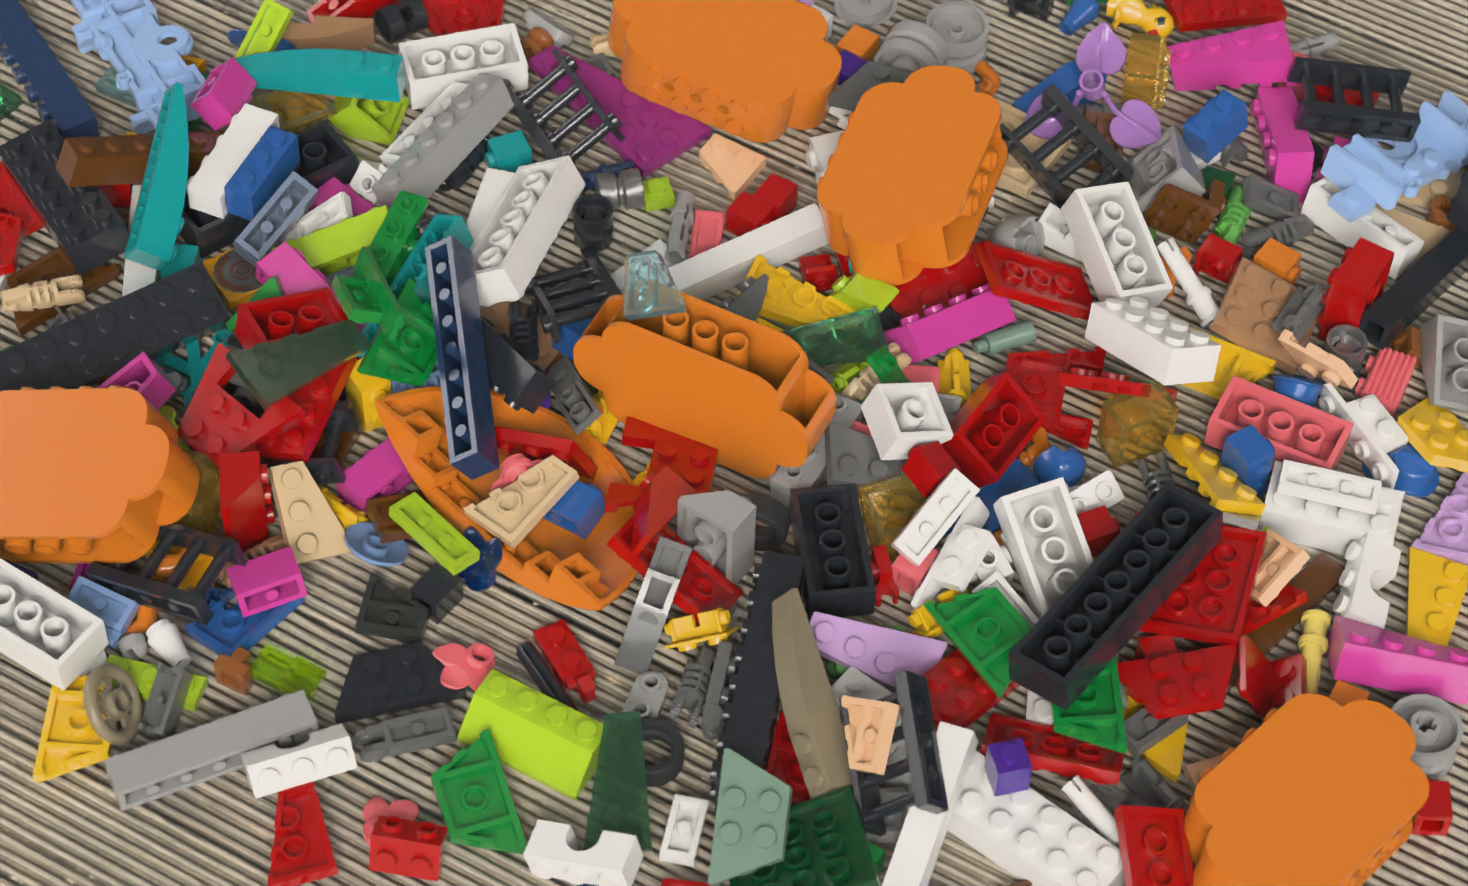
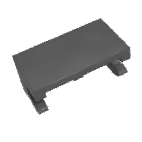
[136,662,193,739]

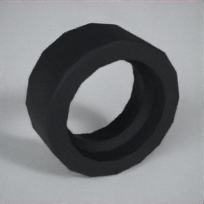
[740,493,791,551]
[619,718,685,787]

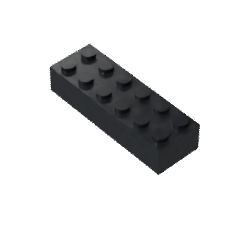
[0,120,129,276]
[179,120,358,259]

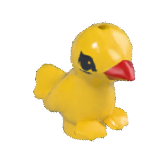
[1106,0,1174,44]

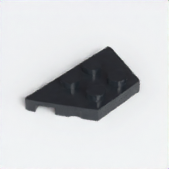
[334,642,466,725]

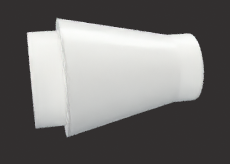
[146,619,191,668]

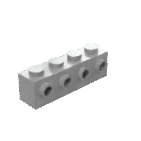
[767,393,864,508]

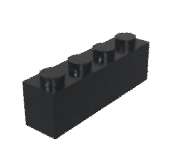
[480,314,556,414]

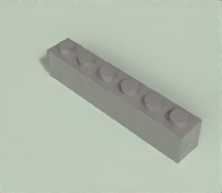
[372,73,514,209]
[104,690,319,812]

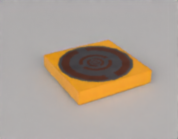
[203,248,263,310]

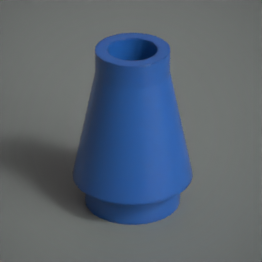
[1059,0,1100,36]

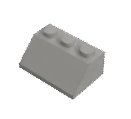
[677,490,756,585]

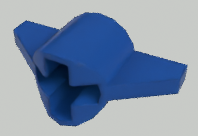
[197,587,235,624]

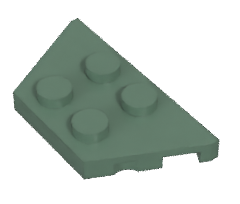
[708,748,793,886]

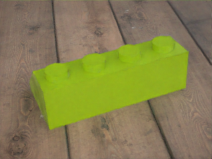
[457,669,611,801]

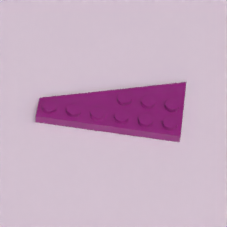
[529,45,712,178]

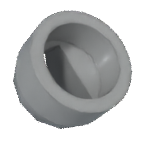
[118,633,148,661]

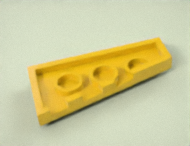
[1163,433,1266,516]

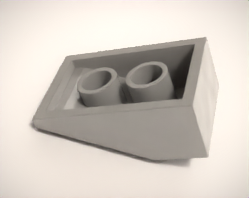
[1127,124,1206,212]
[1420,314,1468,413]

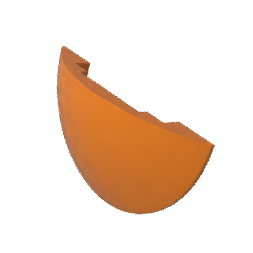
[374,386,638,611]

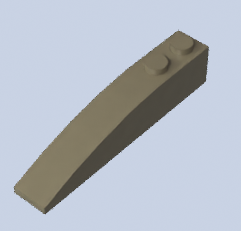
[772,588,853,799]

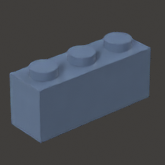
[234,171,318,267]

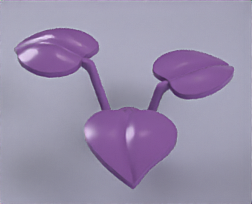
[1022,22,1162,149]

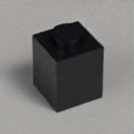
[410,563,463,625]

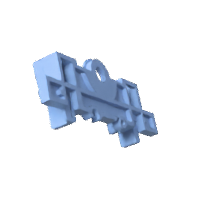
[71,0,205,134]
[1320,90,1468,223]

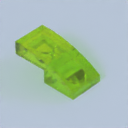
[250,644,327,700]

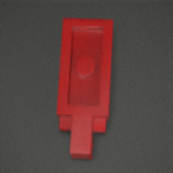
[533,619,597,704]

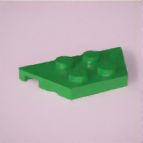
[357,278,438,387]
[924,587,1031,698]
[1051,656,1127,753]
[431,729,527,855]

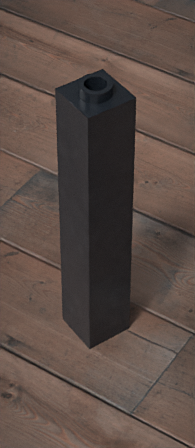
[1359,227,1468,350]

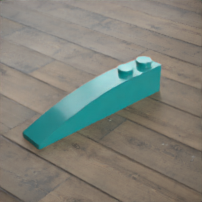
[234,49,407,102]
[124,82,189,271]
[350,213,474,358]

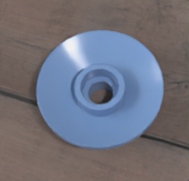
[344,522,409,566]

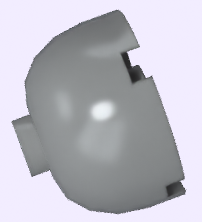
[987,214,1045,256]

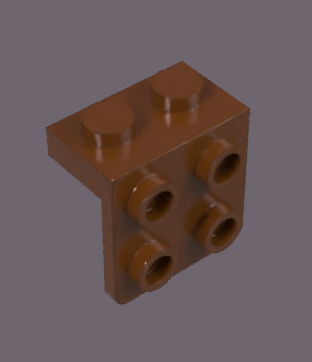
[1142,179,1227,245]

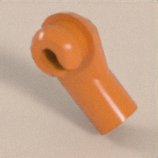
[975,60,1001,96]
[125,605,158,636]

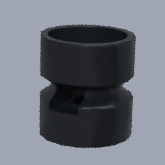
[374,0,429,44]
[573,194,613,252]

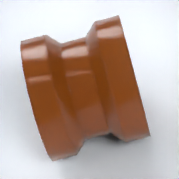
[520,27,554,62]
[1426,196,1456,231]

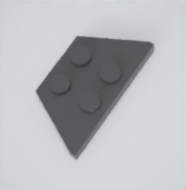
[828,61,915,112]

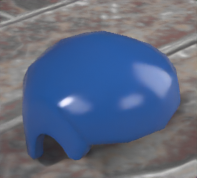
[1033,446,1086,487]

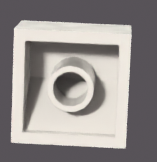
[861,382,954,460]

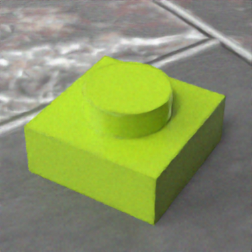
[642,176,675,212]

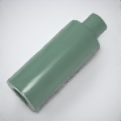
[973,320,1036,356]

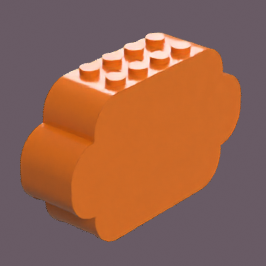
[608,0,842,143]
[817,65,1008,286]
[573,281,837,479]
[0,385,200,563]
[1185,693,1429,886]

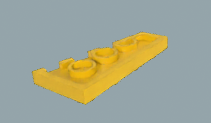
[737,254,864,346]
[1405,547,1468,647]

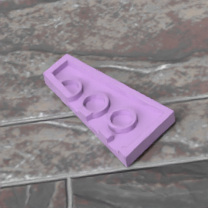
[1411,472,1468,565]
[809,612,948,693]

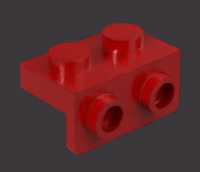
[369,816,448,882]

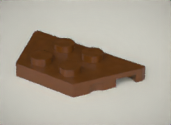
[7,246,120,337]

